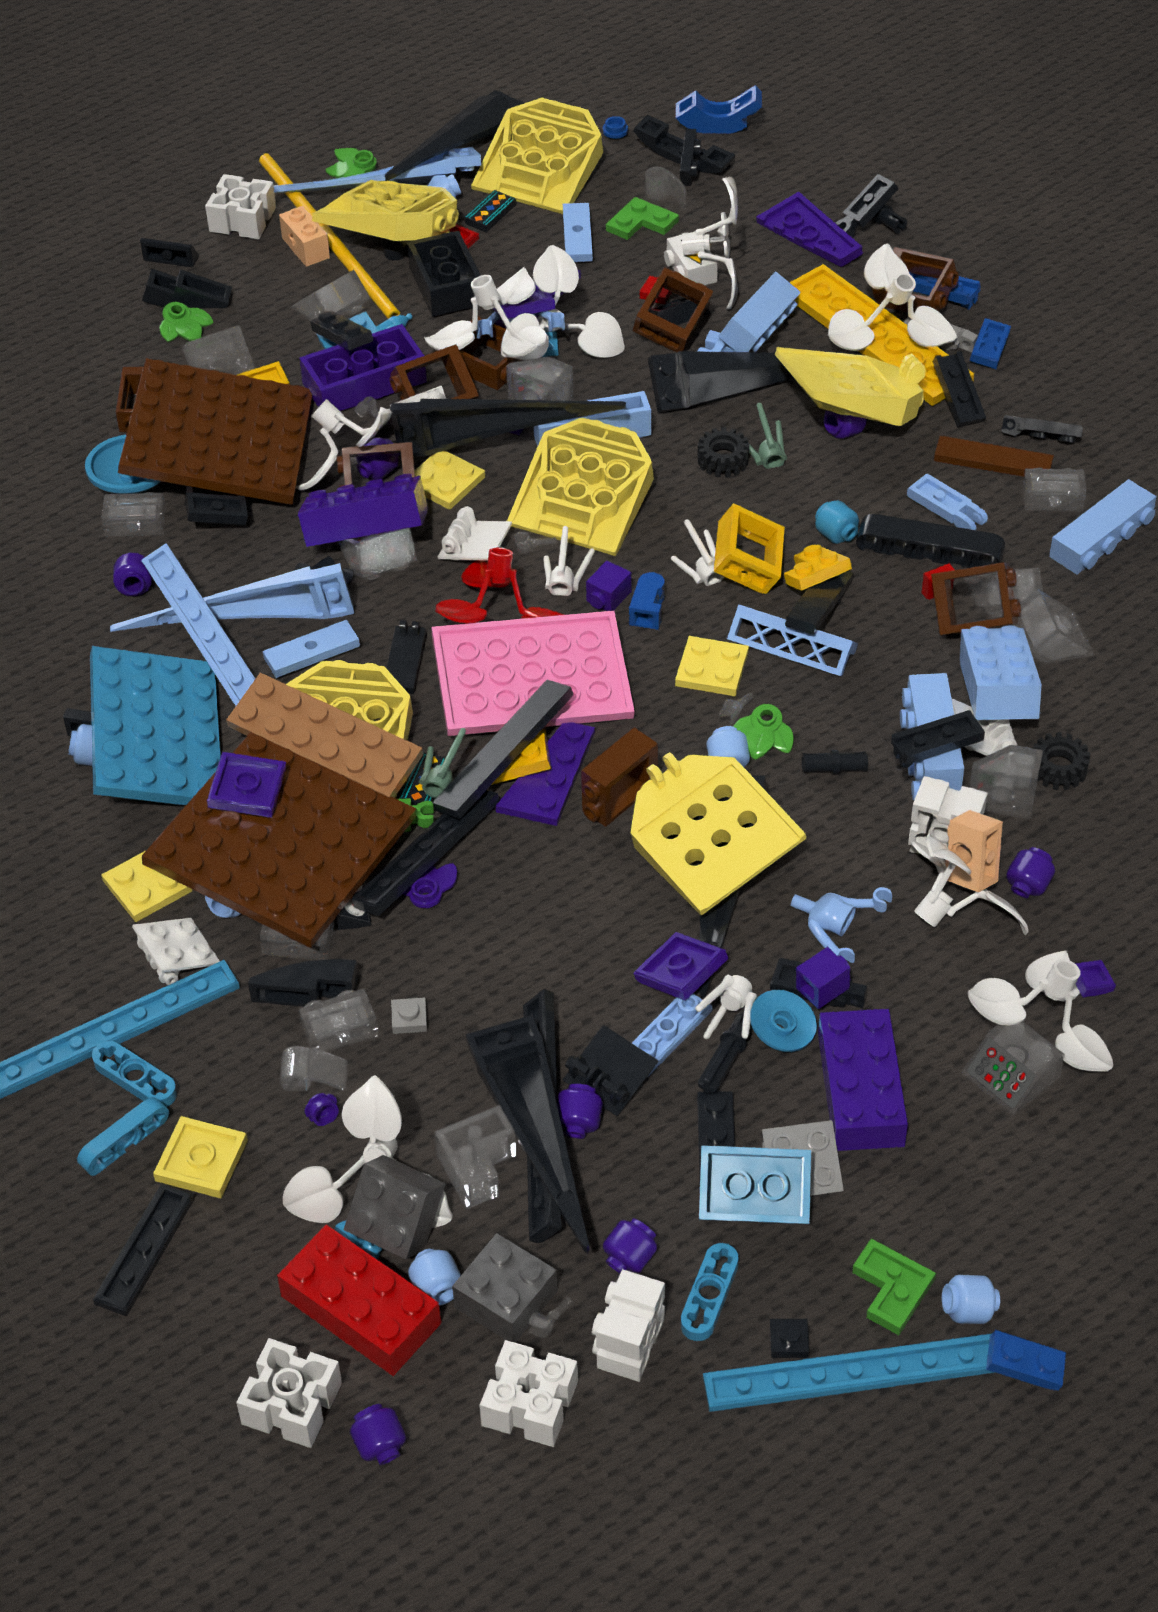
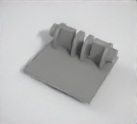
[762,1120,844,1196]

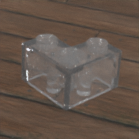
[435,1105,516,1210]

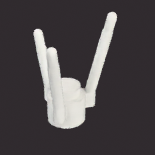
[671,519,724,586]
[543,526,595,596]
[695,975,757,1039]

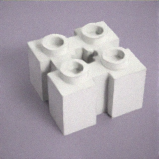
[205,174,276,239]
[908,776,987,848]
[592,1269,665,1382]
[236,1338,342,1448]
[480,1340,578,1447]

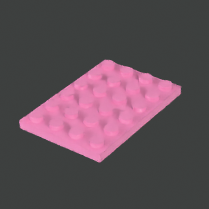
[432,611,635,736]

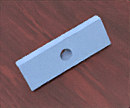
[563,203,593,262]
[263,620,360,678]
[632,994,712,1077]

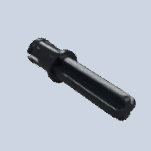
[698,1012,753,1094]

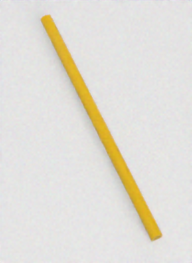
[259,154,400,319]

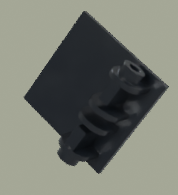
[562,1025,659,1117]

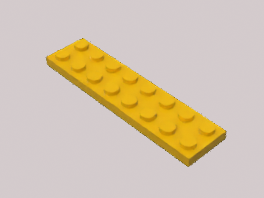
[790,264,974,406]

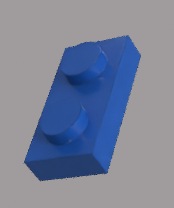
[986,1330,1066,1391]

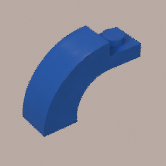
[676,85,762,133]

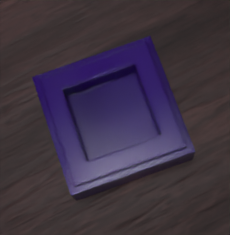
[1075,960,1116,997]

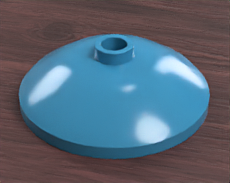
[85,435,161,494]

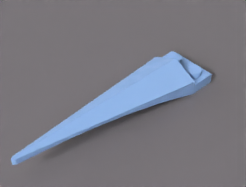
[274,147,481,193]
[110,563,355,632]

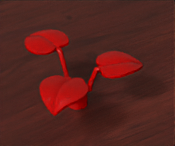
[435,547,564,623]

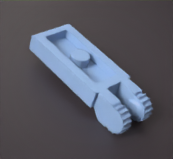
[907,474,988,530]

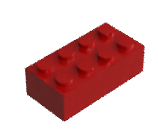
[277,1224,441,1376]

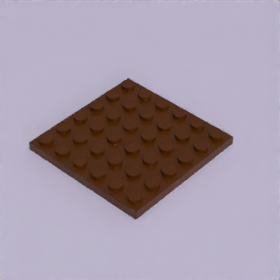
[118,358,312,504]
[142,732,416,948]

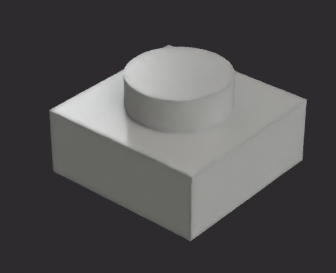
[391,998,427,1034]

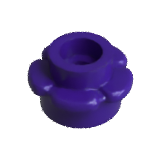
[305,1093,339,1126]

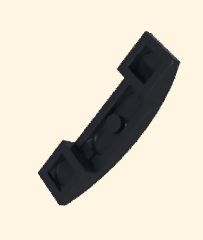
[634,115,735,173]

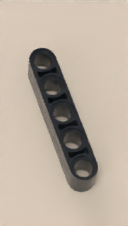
[856,514,1005,568]

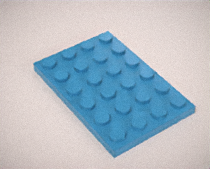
[90,646,221,805]

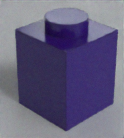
[586,560,631,611]
[796,947,851,1009]

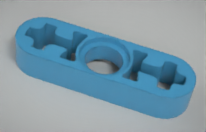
[92,1041,177,1107]
[77,1097,169,1176]
[681,1243,738,1341]

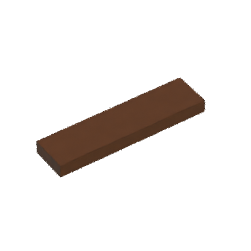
[934,436,1054,481]

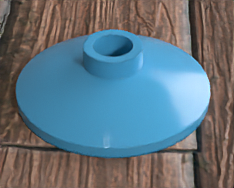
[750,990,817,1052]

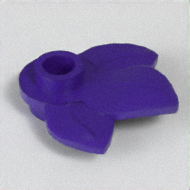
[403,863,457,908]

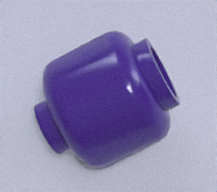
[824,410,866,439]
[356,437,399,480]
[113,552,152,597]
[1006,847,1056,898]
[557,1084,603,1139]
[603,1218,657,1274]
[350,1404,407,1465]

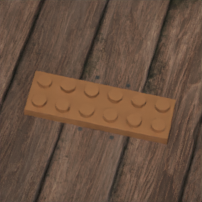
[226,673,423,798]

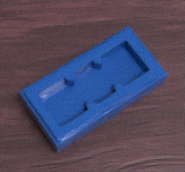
[970,318,1011,369]

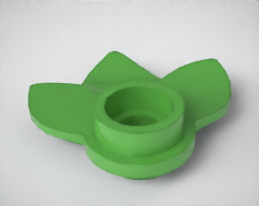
[325,148,377,178]
[160,302,213,342]
[733,704,793,760]

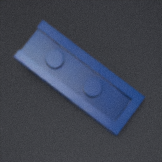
[909,272,981,309]

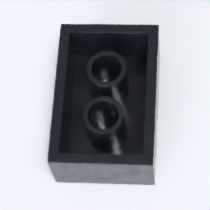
[407,230,481,317]

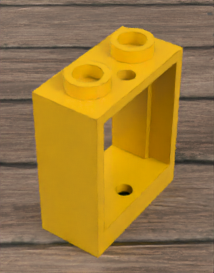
[713,503,785,594]

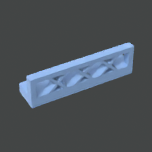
[727,604,858,677]

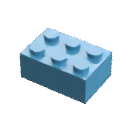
[699,1145,811,1225]

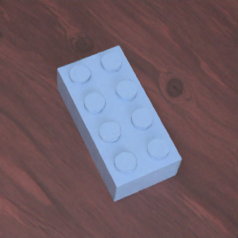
[960,625,1042,720]
[900,673,964,800]

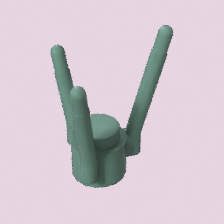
[749,403,787,469]
[419,728,466,798]

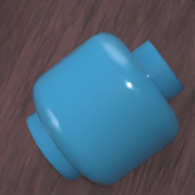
[815,500,859,544]

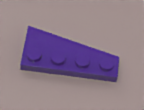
[756,191,863,267]
[496,722,595,826]

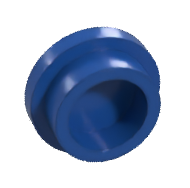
[603,116,628,139]

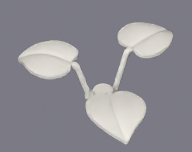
[682,177,738,310]
[828,243,957,351]
[501,245,625,361]
[424,267,547,358]
[296,399,392,490]
[910,835,1028,935]
[967,951,1113,1071]
[283,1075,453,1228]

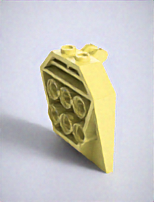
[471,98,603,214]
[312,180,459,241]
[775,347,926,426]
[507,417,654,556]
[286,660,413,799]
[630,752,806,916]

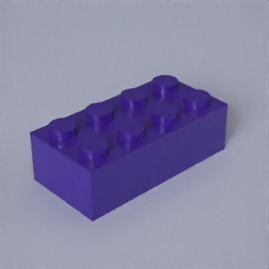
[299,324,427,411]
[298,474,428,547]
[818,1009,908,1151]

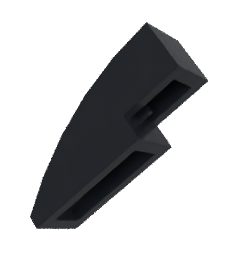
[142,268,232,308]
[248,959,359,1008]

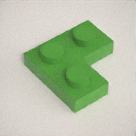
[606,197,679,240]
[852,1239,936,1335]

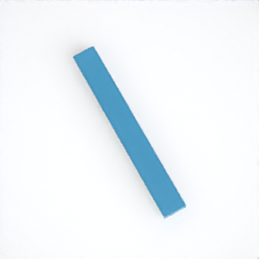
[0,960,240,1099]
[703,1334,995,1412]

